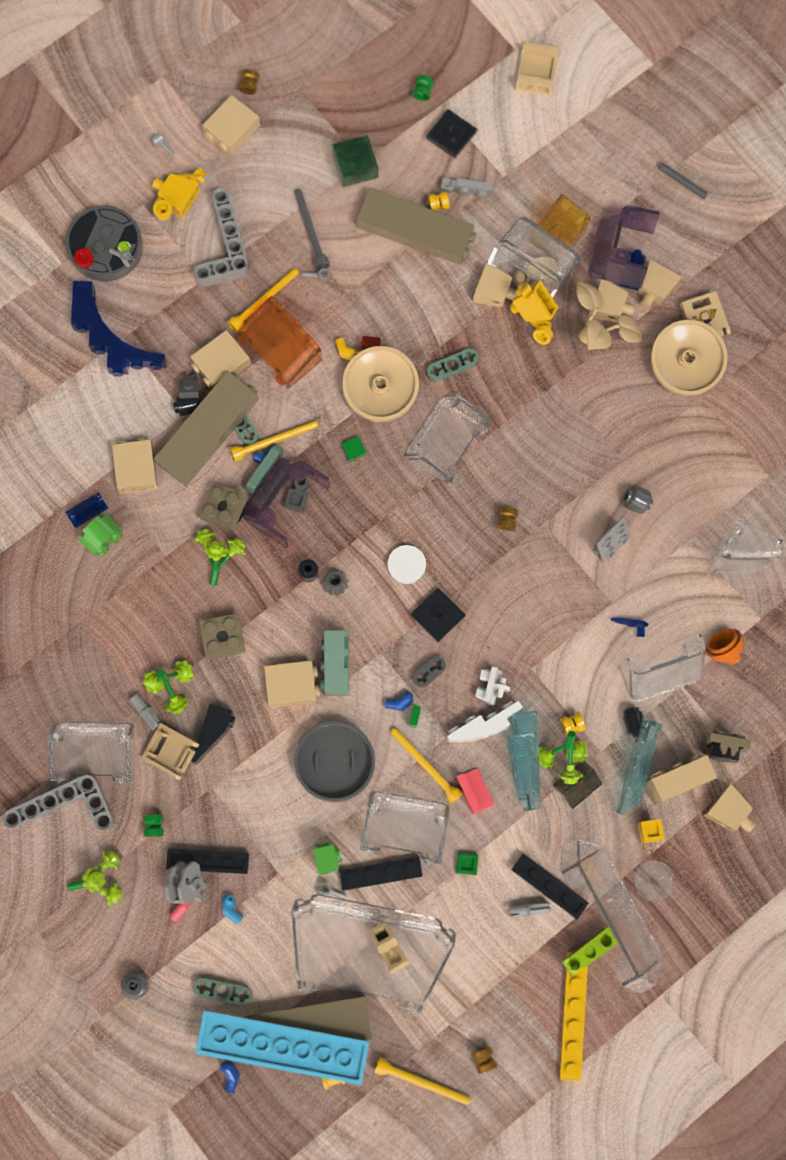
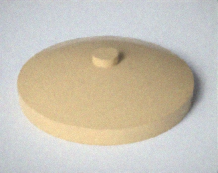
[650,320,728,396]
[342,346,419,422]

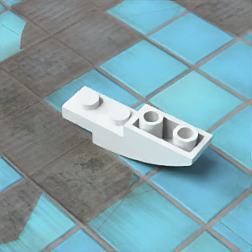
[446,701,523,743]

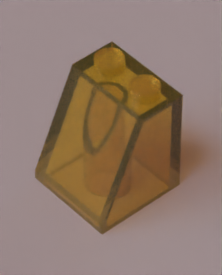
[529,194,591,264]

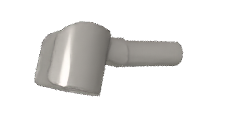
[151,133,174,155]
[109,248,134,267]
[302,269,329,283]
[316,882,346,899]

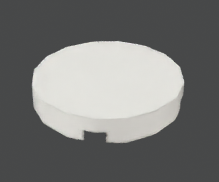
[387,545,426,584]

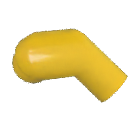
[335,338,359,361]

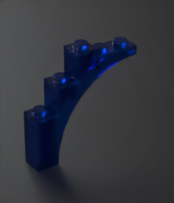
[71,281,167,377]

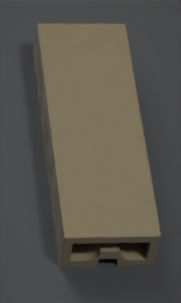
[356,188,476,265]
[153,371,259,487]
[242,996,372,1040]

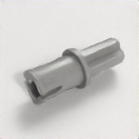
[129,694,161,731]
[509,901,550,918]

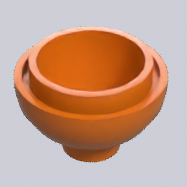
[706,629,744,665]

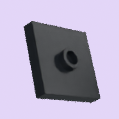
[426,109,478,159]
[410,588,466,643]

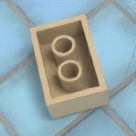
[645,754,717,805]

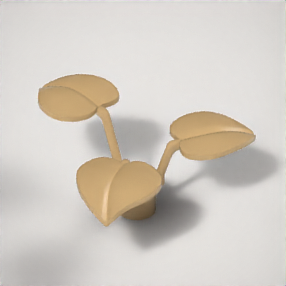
[576,282,642,350]

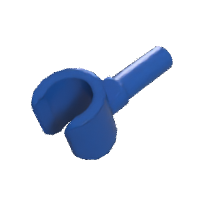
[253,443,276,464]

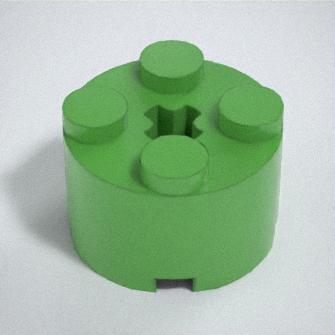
[78,512,123,558]

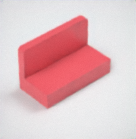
[456,769,494,815]

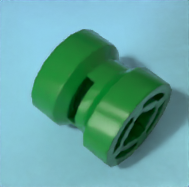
[412,75,434,101]
[143,815,164,837]

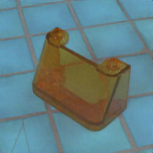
[237,296,322,389]

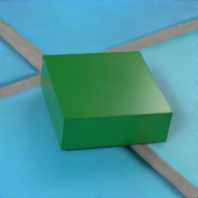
[341,436,367,462]
[409,705,421,728]
[456,853,478,875]

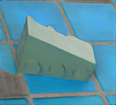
[321,630,349,696]

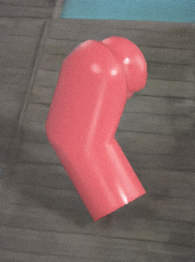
[169,901,191,922]

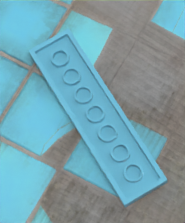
[195,1010,369,1085]

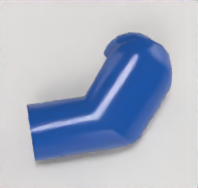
[385,692,413,711]
[220,1061,239,1094]

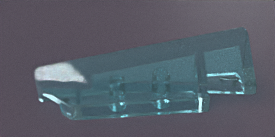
[507,711,540,812]
[616,719,663,815]

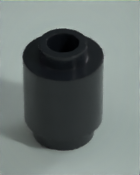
[173,396,201,416]
[298,559,319,583]
[623,707,647,738]

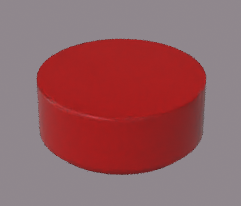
[74,248,94,269]

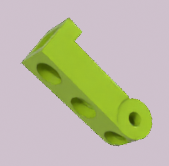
[562,927,620,975]

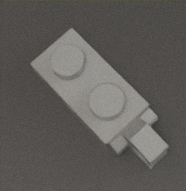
[441,178,493,198]

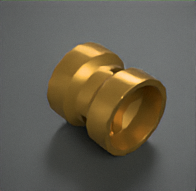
[238,69,260,95]
[497,507,519,531]
[471,1046,498,1074]

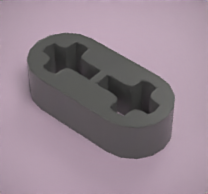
[413,656,446,688]

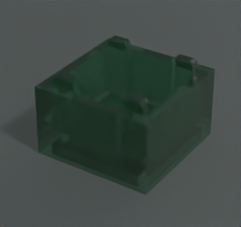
[332,135,378,187]

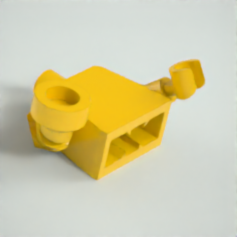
[152,168,208,220]
[510,280,559,345]

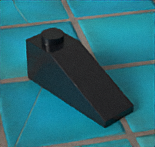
[191,704,236,765]

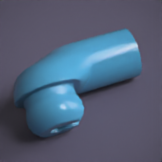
[222,894,244,925]

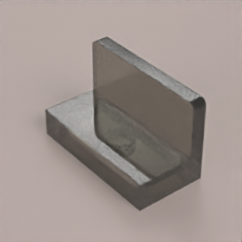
[553,761,602,809]

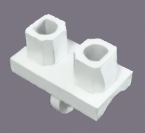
[475,667,510,706]

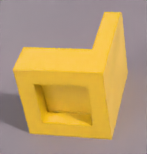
[637,819,664,844]

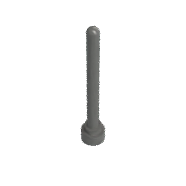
[294,188,330,270]

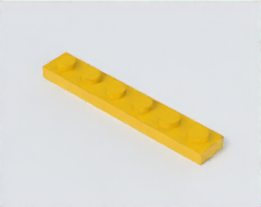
[559,952,588,1082]

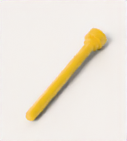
[227,268,299,333]
[230,421,319,462]
[391,728,463,804]
[374,1057,471,1104]

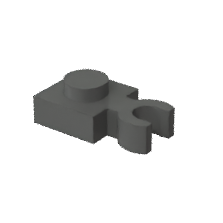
[179,371,200,398]
[284,477,309,513]

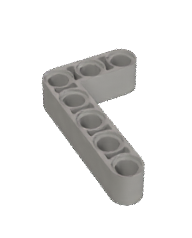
[194,188,249,287]
[2,775,115,830]

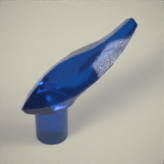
[611,618,649,637]

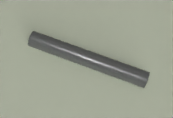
[659,163,708,199]

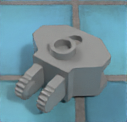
[165,861,208,904]

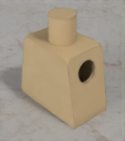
[638,260,682,308]
[473,263,516,307]
[588,279,636,322]
[704,784,756,833]

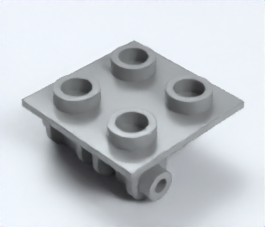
[593,516,630,563]

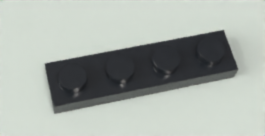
[166,849,249,874]
[511,854,589,920]
[339,856,423,891]

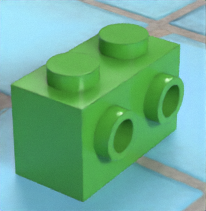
[313,842,342,875]

